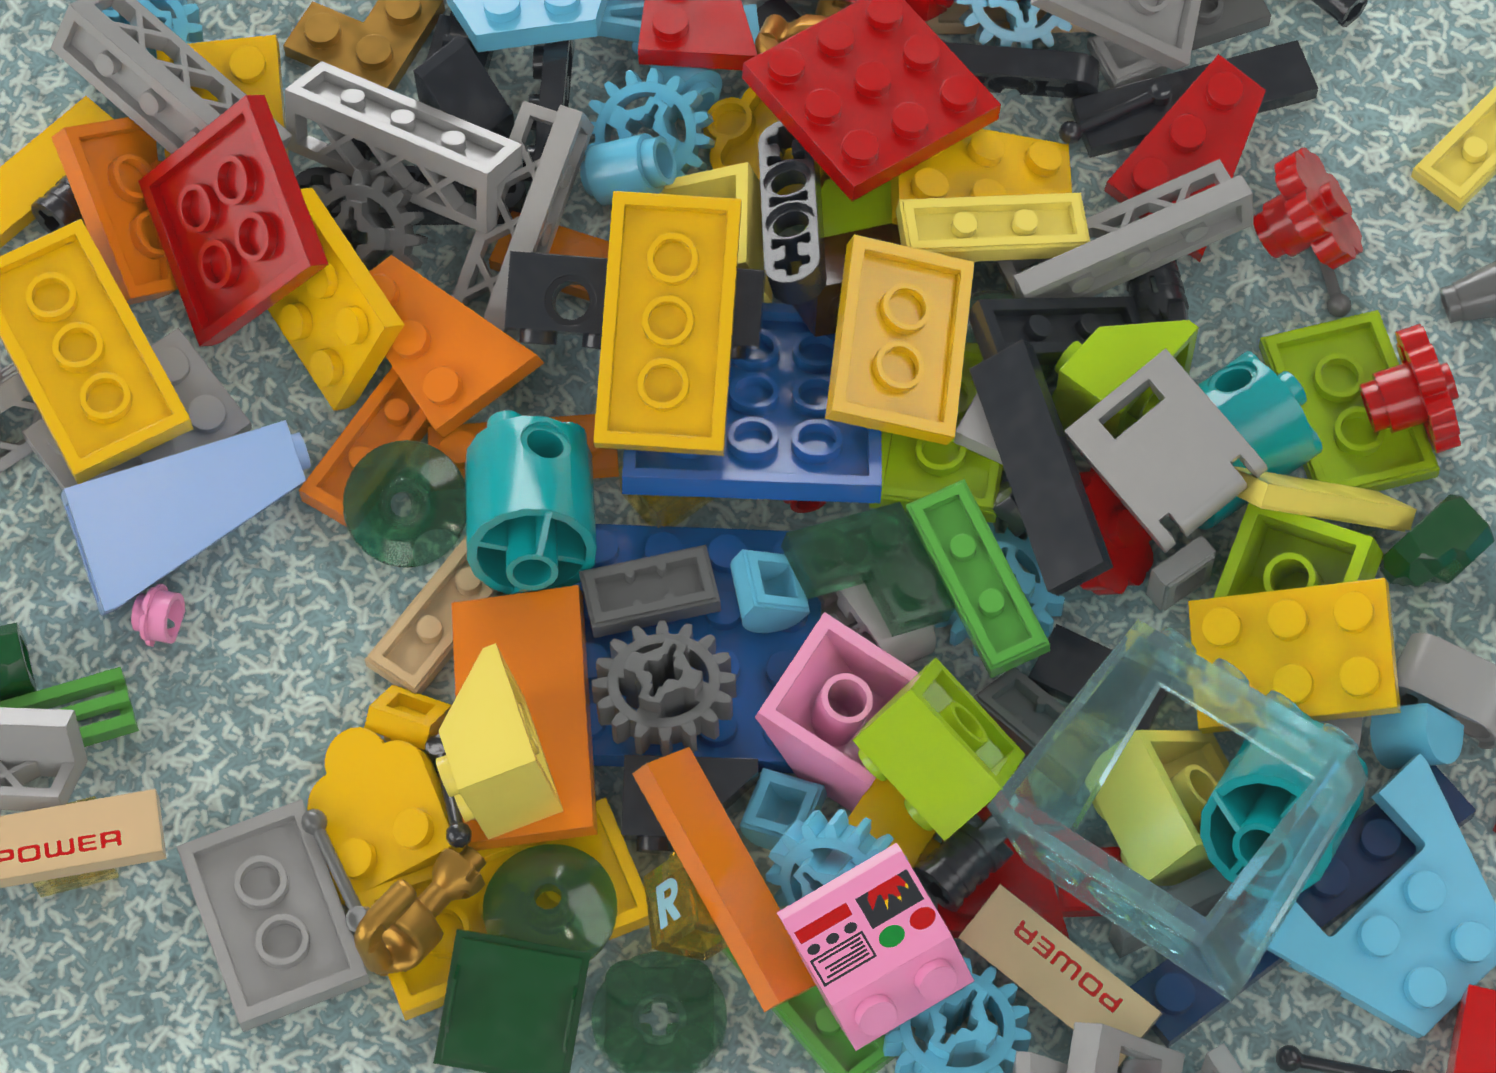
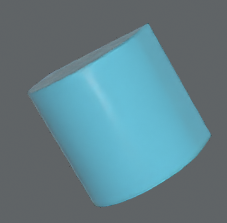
[730,549,810,633]
[1370,703,1464,769]
[739,768,827,850]

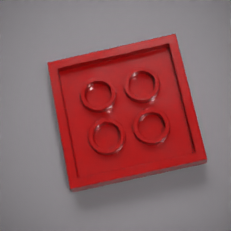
[742,0,1001,202]
[138,95,329,347]

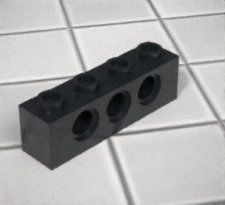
[504,251,766,360]

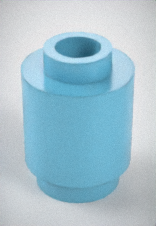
[580,133,676,206]

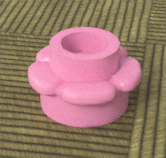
[131,583,185,647]

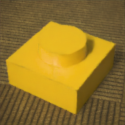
[364,684,452,750]

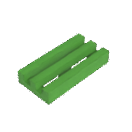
[0,666,139,747]

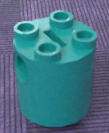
[1197,351,1323,530]
[465,410,597,595]
[1200,711,1368,897]

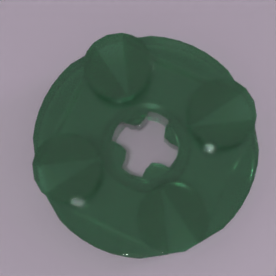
[591,951,727,1073]

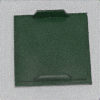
[433,929,591,1073]

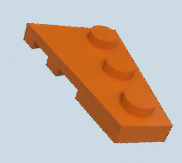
[52,117,178,305]
[369,255,544,438]

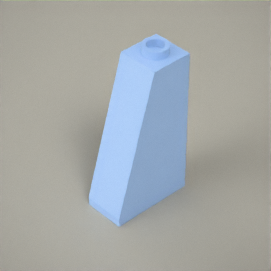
[61,420,311,616]

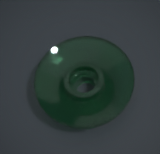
[342,440,466,568]
[483,844,618,960]

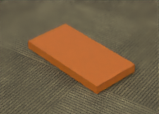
[451,585,598,851]

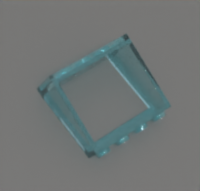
[987,619,1368,1002]

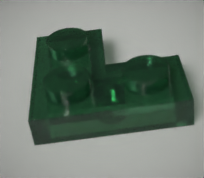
[781,502,956,637]

